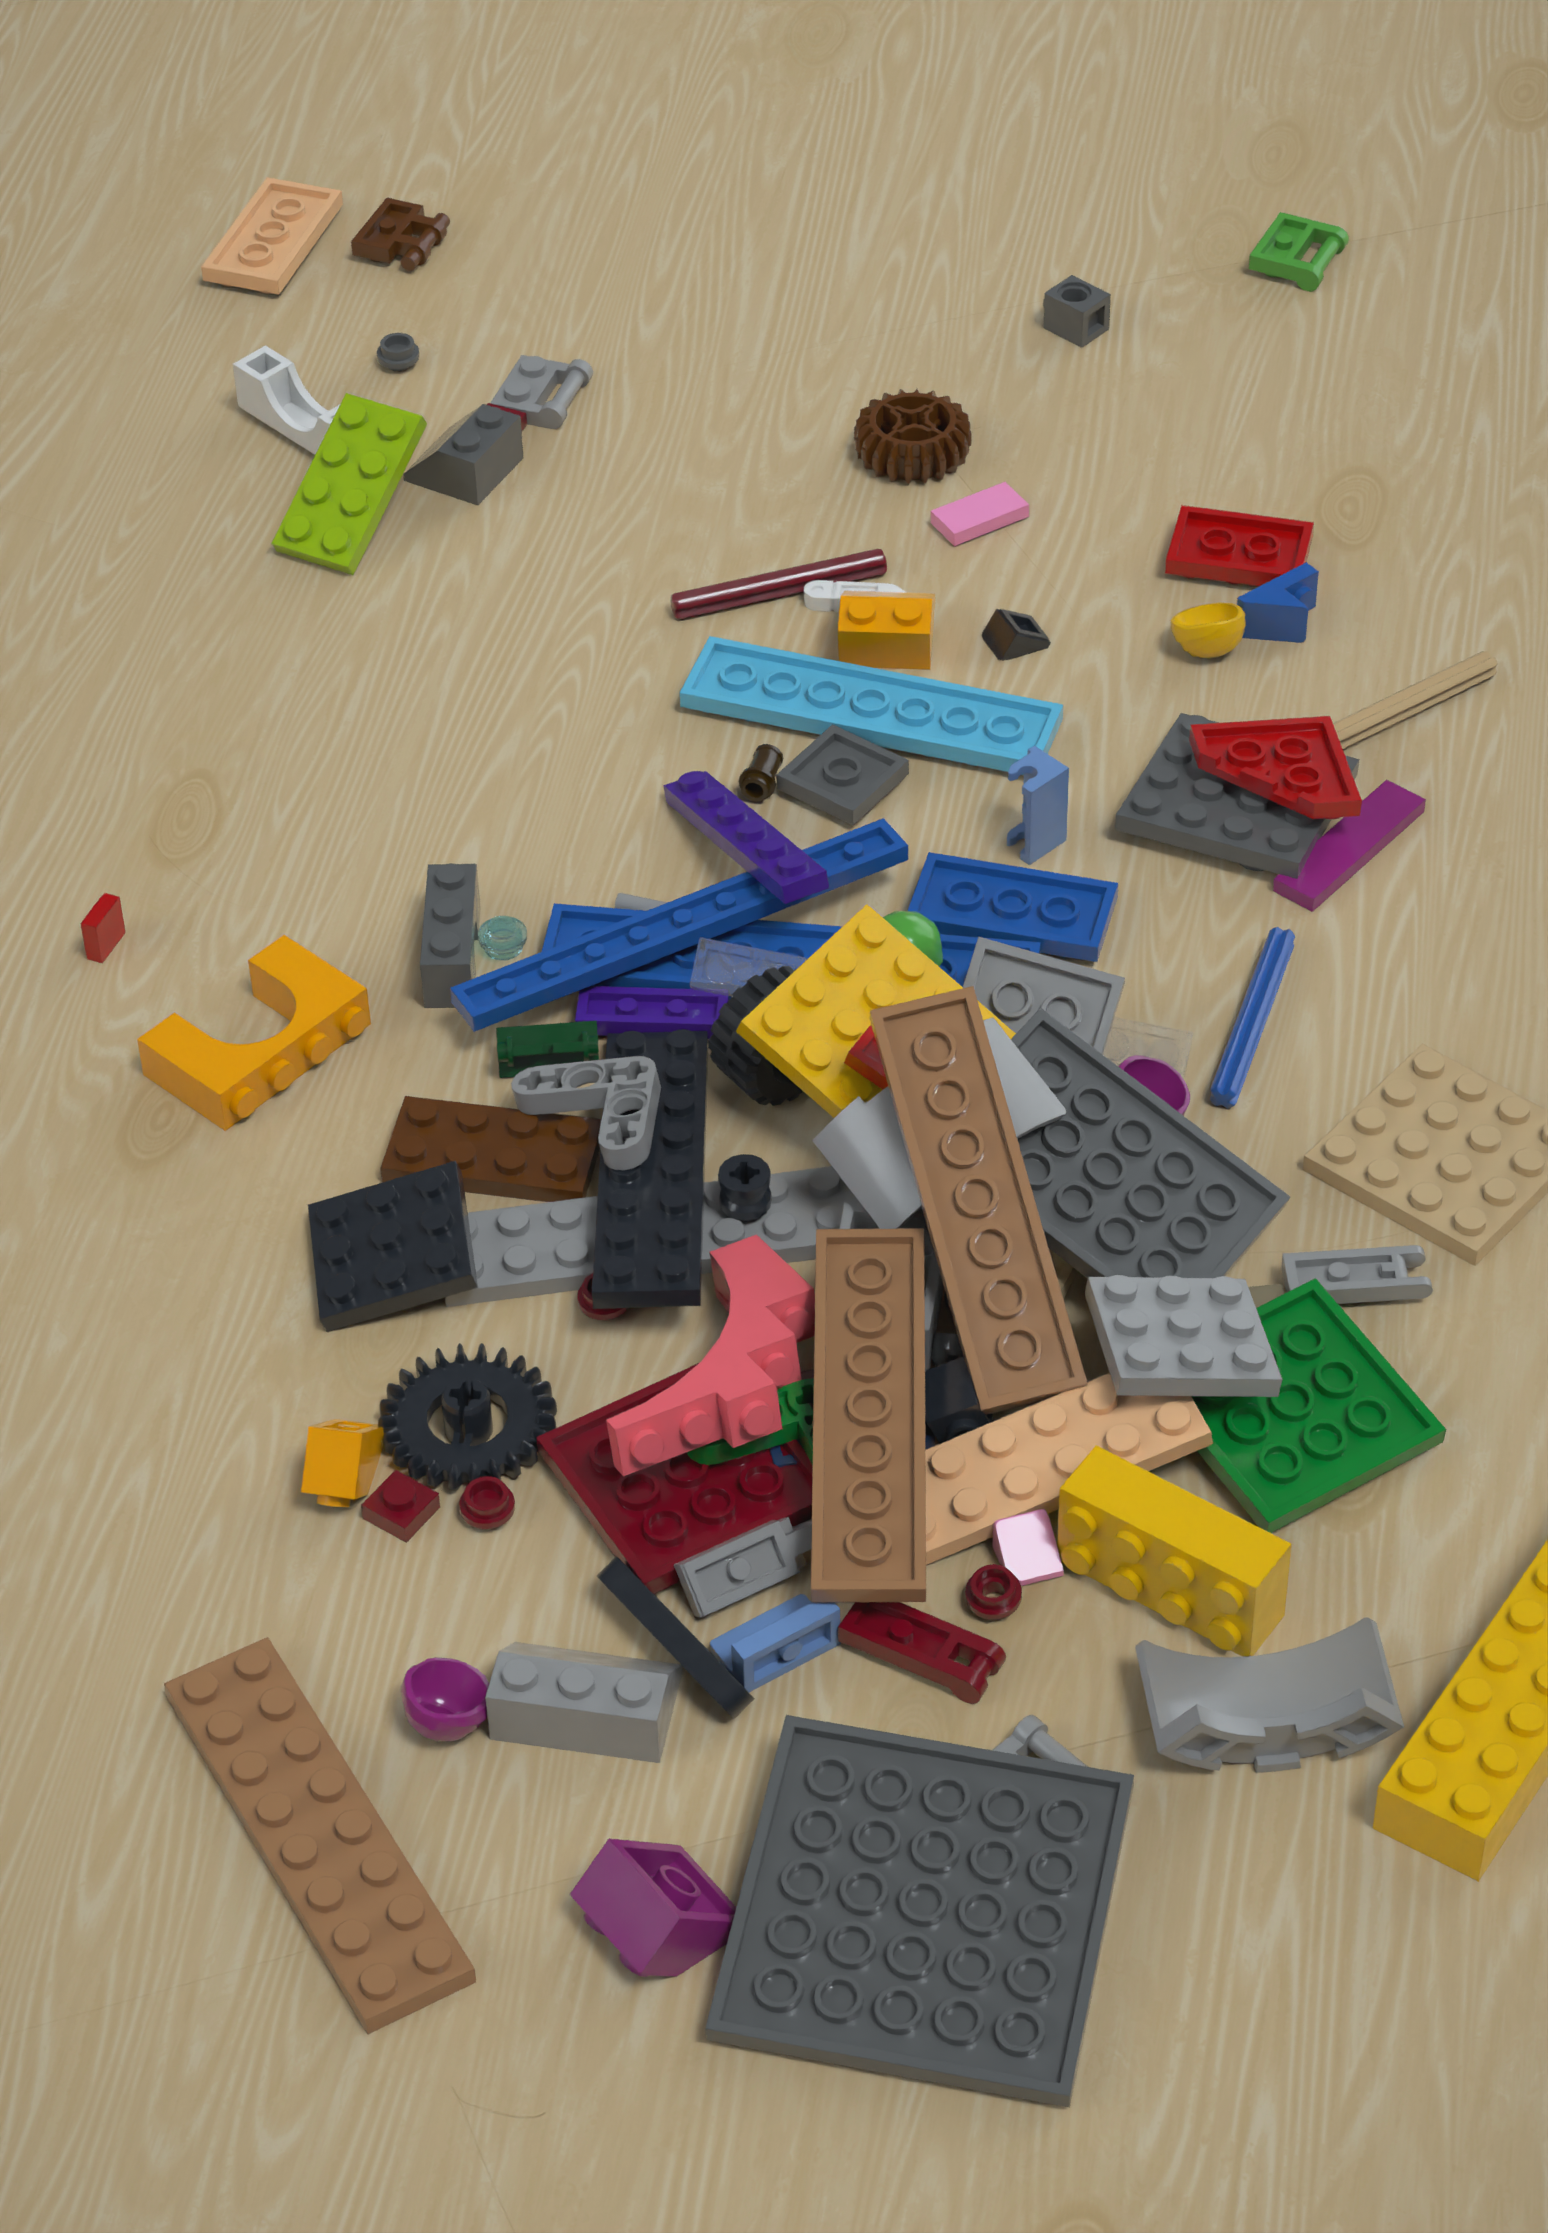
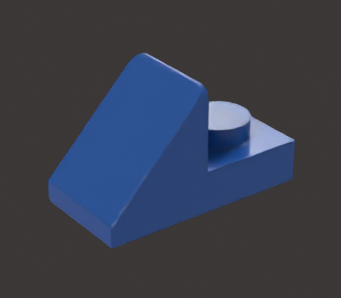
[1237,562,1319,643]

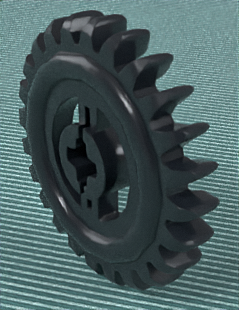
[378,1343,557,1490]

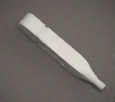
[804,580,907,612]

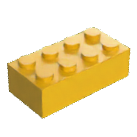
[1057,1445,1292,1657]

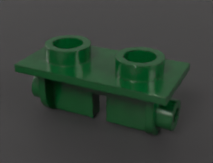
[496,1021,599,1078]

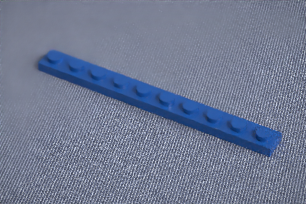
[450,818,909,1032]

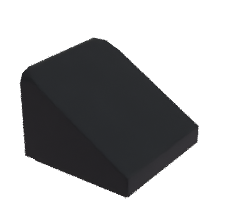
[982,609,1051,661]

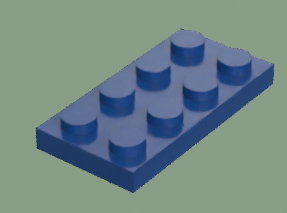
[908,852,1118,962]

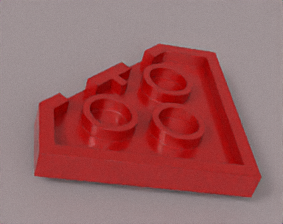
[1189,716,1362,820]

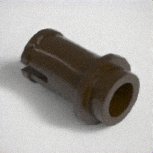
[738,744,784,802]

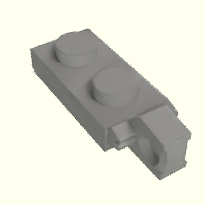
[674,1517,812,1617]

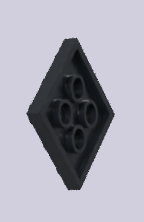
[308,1161,478,1332]

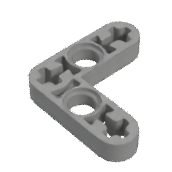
[511,1056,661,1170]

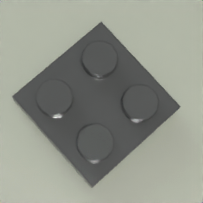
[776,724,909,825]

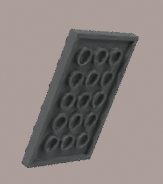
[1011,1008,1290,1278]

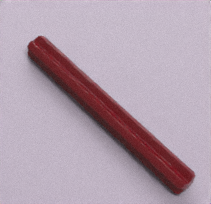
[671,549,887,620]

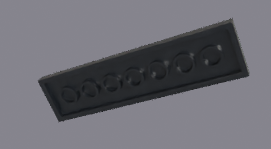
[592,1029,708,1309]

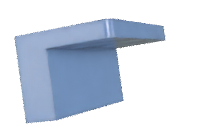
[710,1594,841,1692]

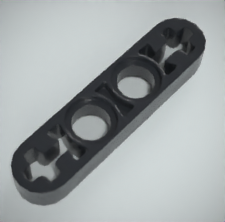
[597,1556,755,1719]

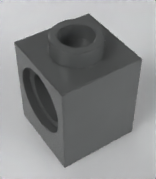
[1043,275,1111,348]

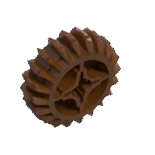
[854,389,972,485]

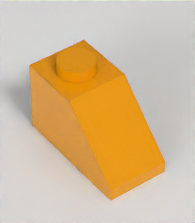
[301,1419,384,1507]

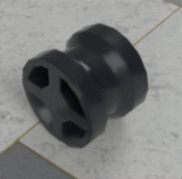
[718,1154,772,1221]

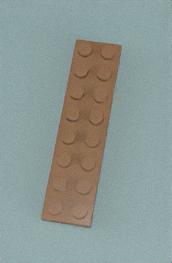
[870,986,1088,1415]
[811,1228,926,1602]
[164,1637,476,2035]

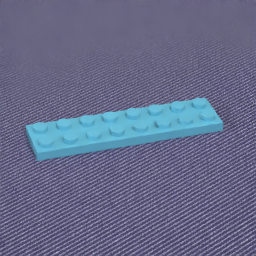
[680,636,1063,775]

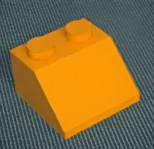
[838,591,935,670]

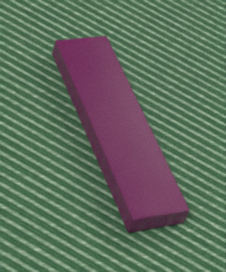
[1273,779,1426,912]

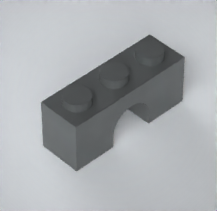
[420,863,481,1008]

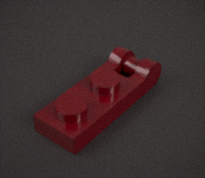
[838,1602,1006,1704]

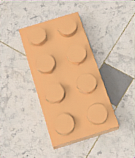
[201,177,343,295]

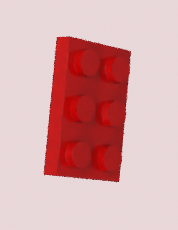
[1165,505,1314,586]

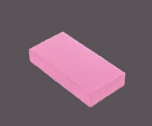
[931,482,1029,546]

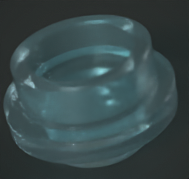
[478,916,527,960]

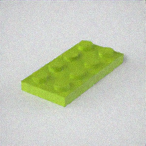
[271,393,427,575]

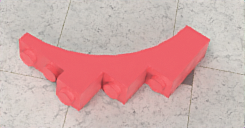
[606,1234,815,1476]

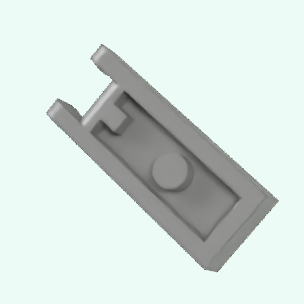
[1281,1245,1433,1304]

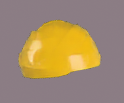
[1170,603,1246,659]

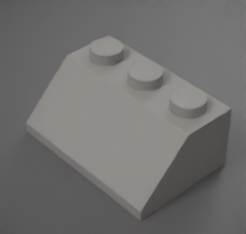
[486,1642,683,1763]

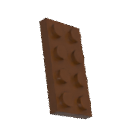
[381,1096,602,1202]

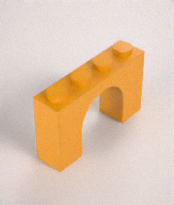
[137,935,371,1131]

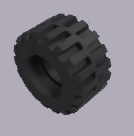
[708,966,803,1106]

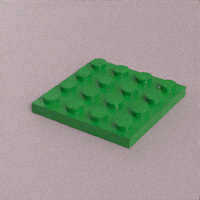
[1191,1278,1447,1533]

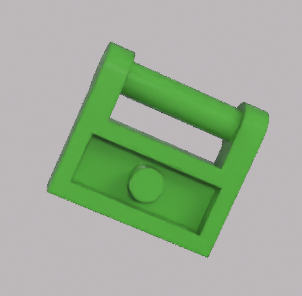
[1249,212,1349,291]

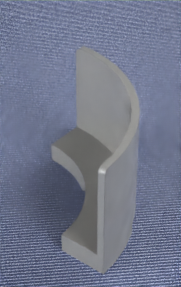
[812,1018,1066,1229]
[1135,1617,1404,1773]

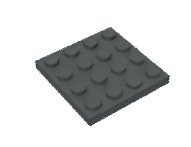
[1115,713,1359,879]

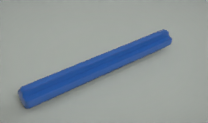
[1210,927,1295,1109]

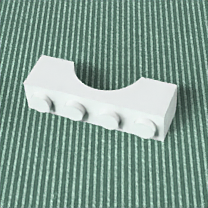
[233,345,340,455]

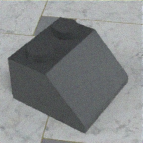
[403,404,524,505]

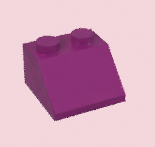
[569,1838,736,1977]

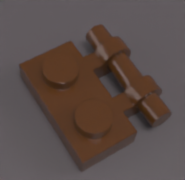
[351,198,450,271]

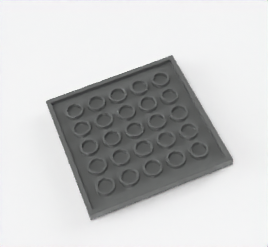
[705,1715,1134,2108]

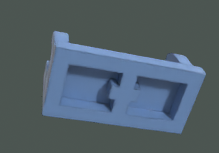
[1007,745,1069,865]

